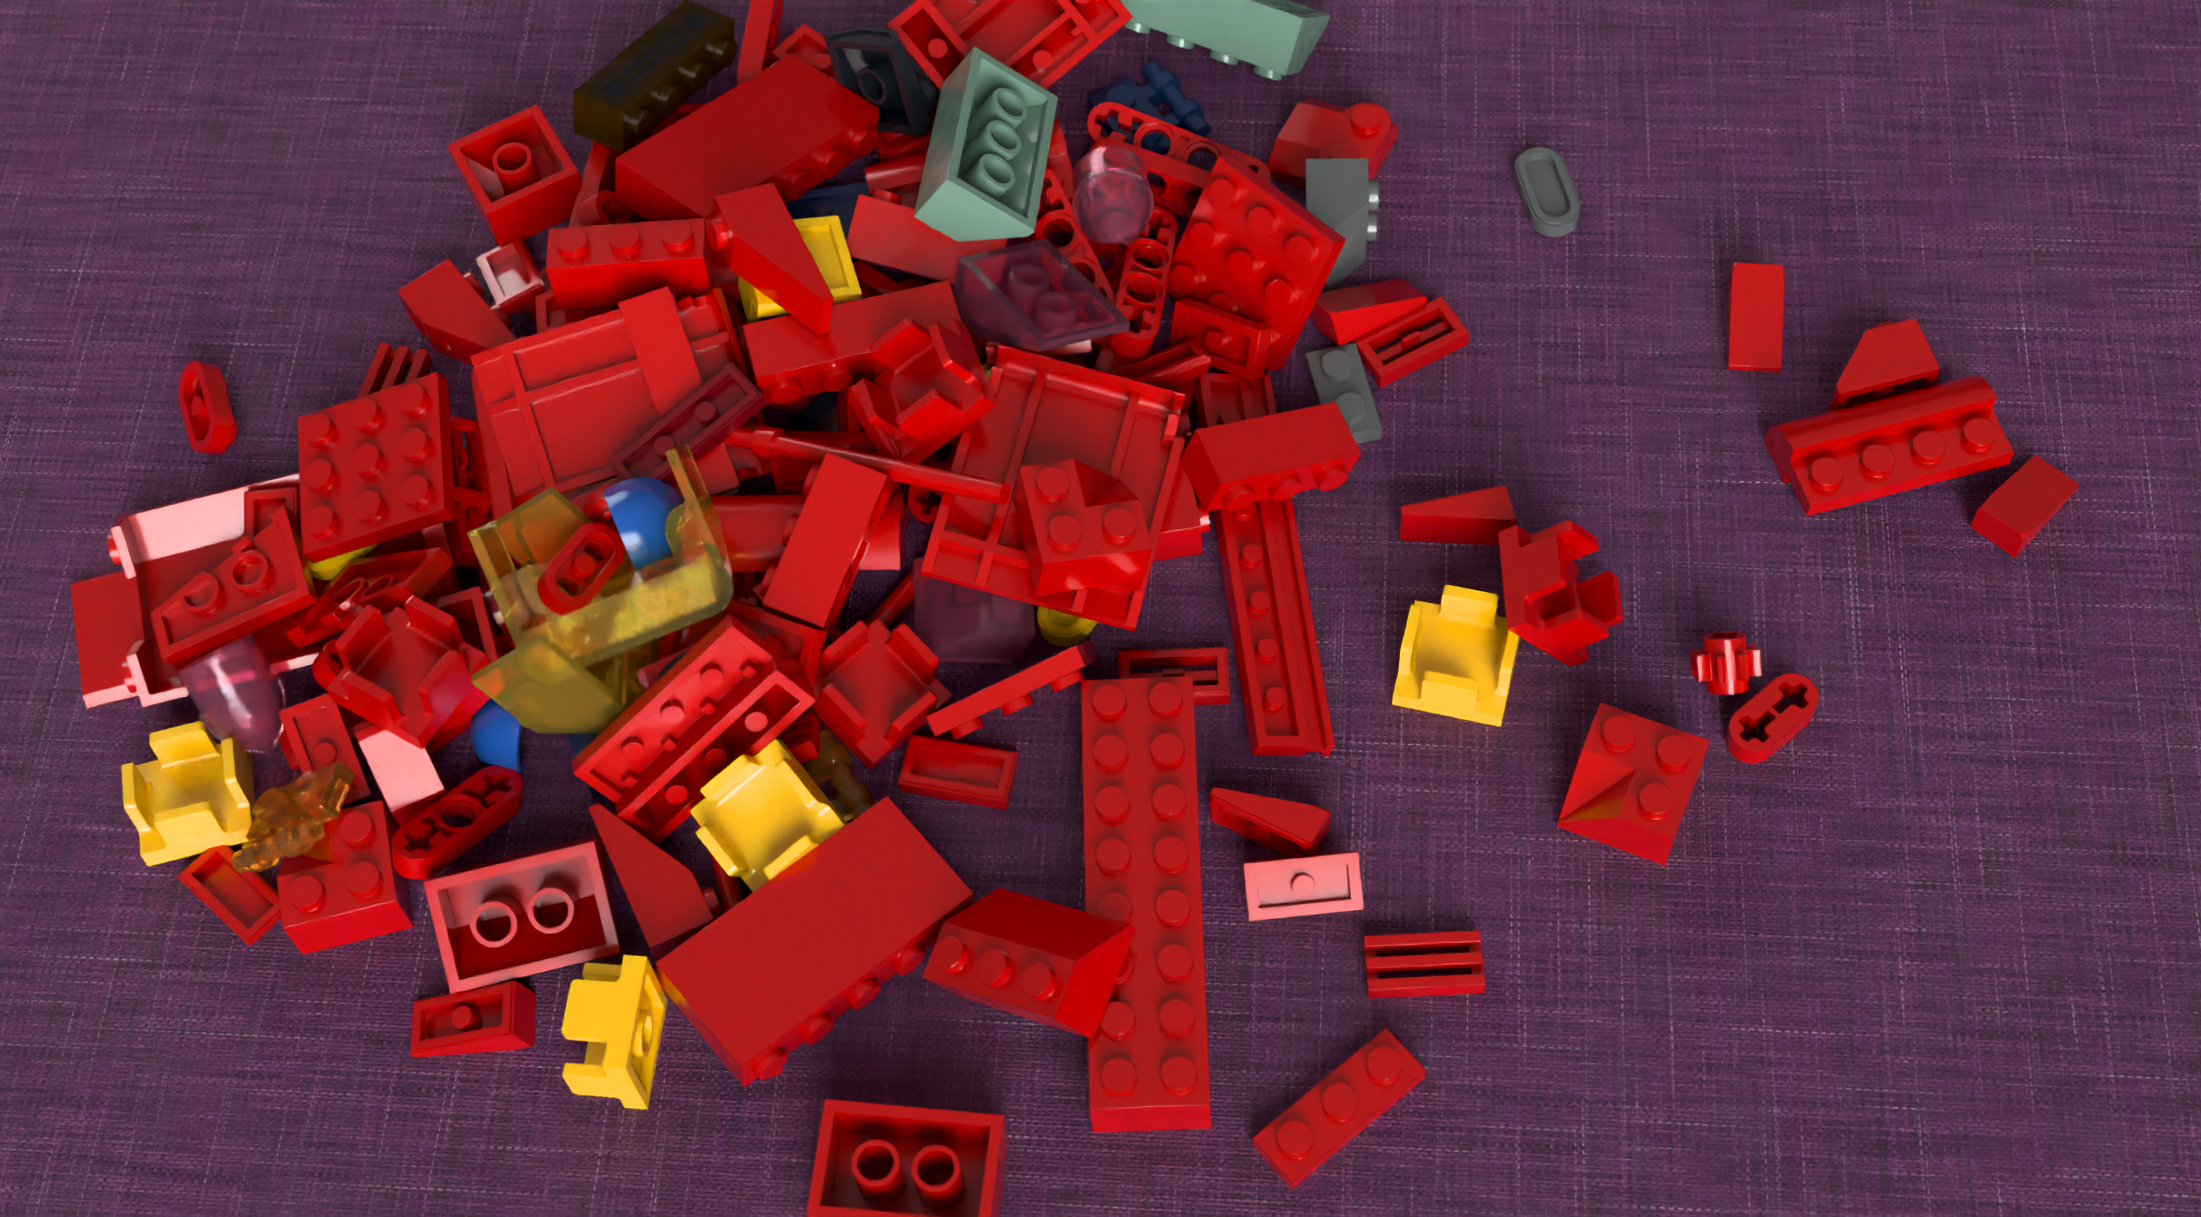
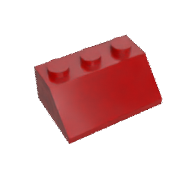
[423,834,622,994]
[922,888,1136,1040]

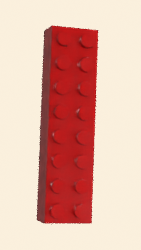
[1081,676,1211,1133]

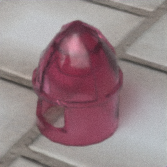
[1072,146,1154,245]
[176,633,286,754]

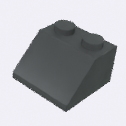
[1305,158,1379,293]

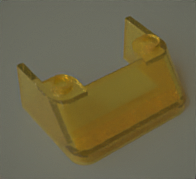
[467,442,735,680]
[471,487,658,734]

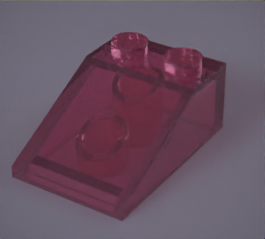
[953,239,1130,352]

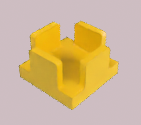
[738,215,862,323]
[1392,585,1520,727]
[121,721,259,867]
[689,739,847,892]
[561,955,668,1110]

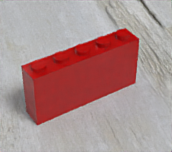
[615,53,879,251]
[656,796,973,1088]

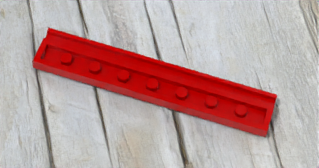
[1193,373,1335,756]

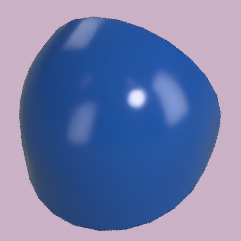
[603,477,685,578]
[470,683,551,778]

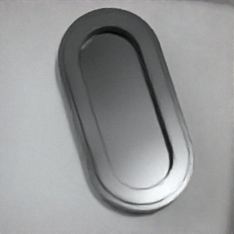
[1514,147,1580,237]

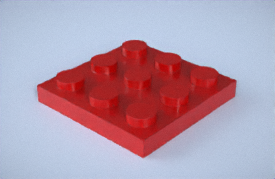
[1166,154,1346,372]
[298,372,456,564]

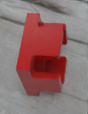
[855,318,997,464]
[1498,520,1623,667]
[327,595,490,750]
[809,619,953,771]

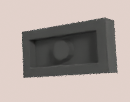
[1305,343,1382,444]

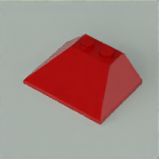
[886,0,1133,92]

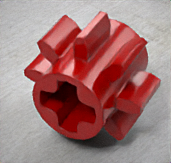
[1690,631,1762,695]

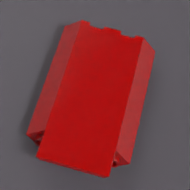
[70,472,463,709]

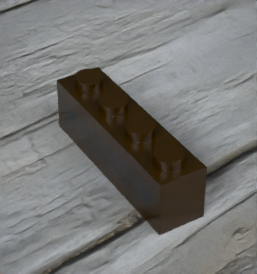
[573,0,737,153]

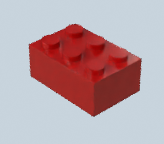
[806,1099,1009,1217]

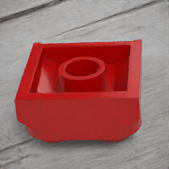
[1266,98,1398,190]

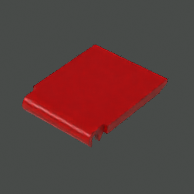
[470,288,772,558]
[920,344,1186,631]

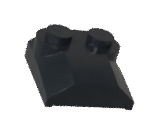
[824,26,940,136]

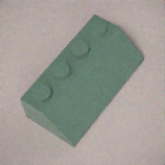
[1120,0,1331,81]
[913,46,1058,242]

